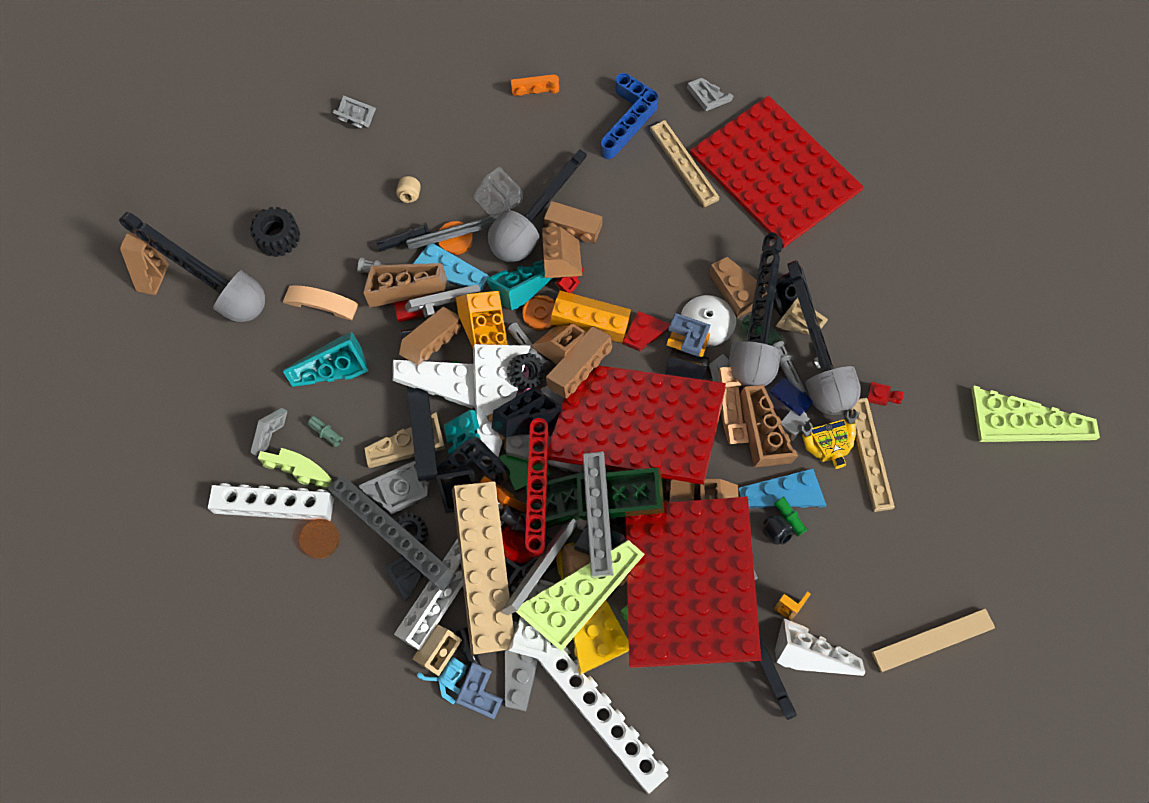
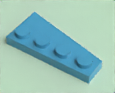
[738,469,826,508]

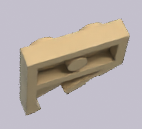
[775,298,828,335]

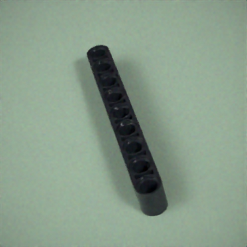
[400,328,439,482]

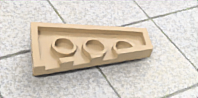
[364,412,445,468]

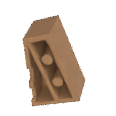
[120,232,169,295]
[709,257,767,318]

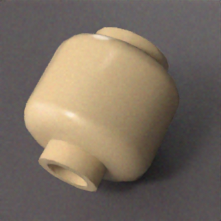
[396,176,421,203]

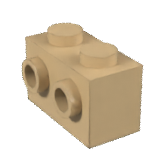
[412,624,462,676]

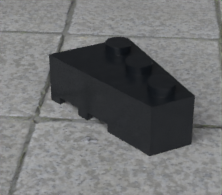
[491,387,562,438]

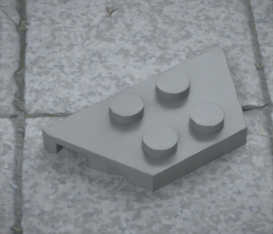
[359,461,429,514]

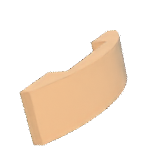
[283,285,358,321]
[719,367,749,444]

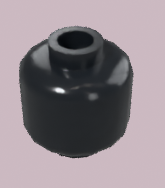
[763,515,793,545]

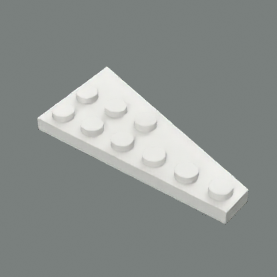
[473,344,530,460]
[392,360,475,409]

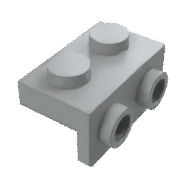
[333,95,376,129]

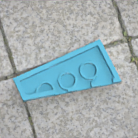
[413,243,490,293]

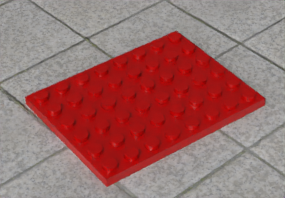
[690,95,864,248]
[548,365,726,485]
[626,496,761,668]

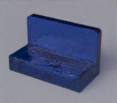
[770,378,813,416]

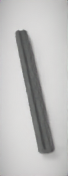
[406,213,501,250]

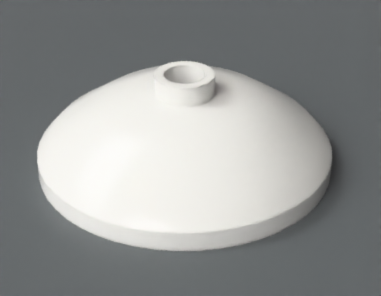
[681,295,736,347]

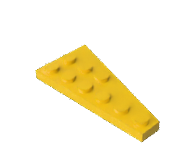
[556,542,629,675]

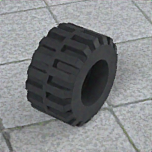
[250,207,300,257]

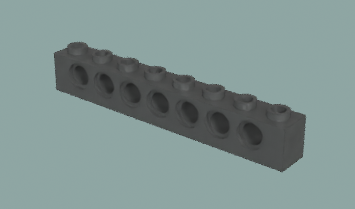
[328,474,456,592]

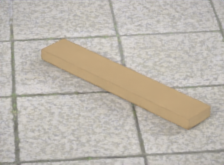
[650,120,719,208]
[849,398,895,512]
[872,609,995,673]

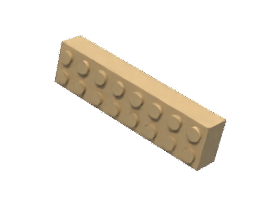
[452,482,514,655]

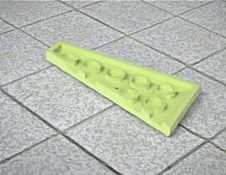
[971,385,1100,442]
[516,540,644,651]

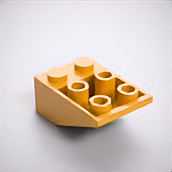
[456,291,507,348]

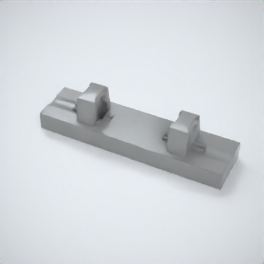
[405,284,480,318]

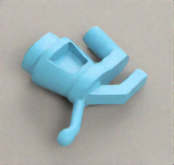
[417,656,468,704]

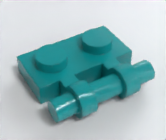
[443,410,481,454]

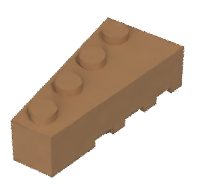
[363,263,447,308]
[740,385,798,468]

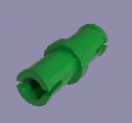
[773,496,808,537]

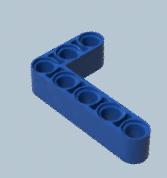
[601,73,658,159]

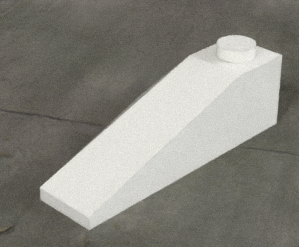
[775,619,865,676]

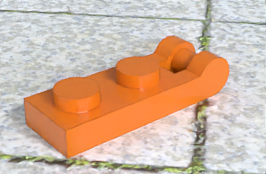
[511,74,559,96]

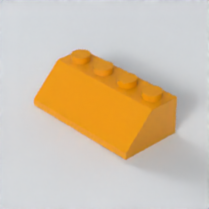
[550,290,631,343]

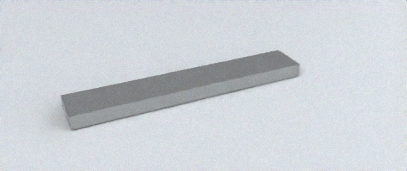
[583,451,614,578]
[501,518,578,615]

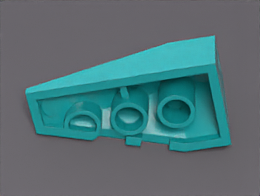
[486,259,552,310]
[283,332,369,387]

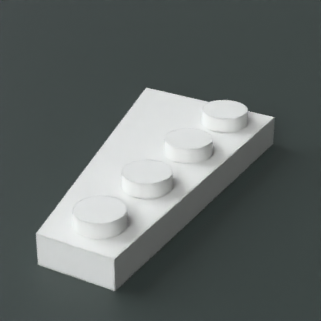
[508,579,554,661]

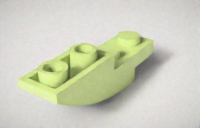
[258,448,333,489]

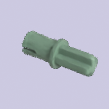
[308,416,343,447]

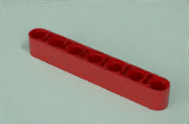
[525,418,549,558]

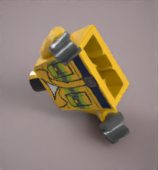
[798,409,858,469]

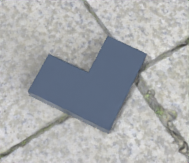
[668,313,711,356]
[456,662,503,719]

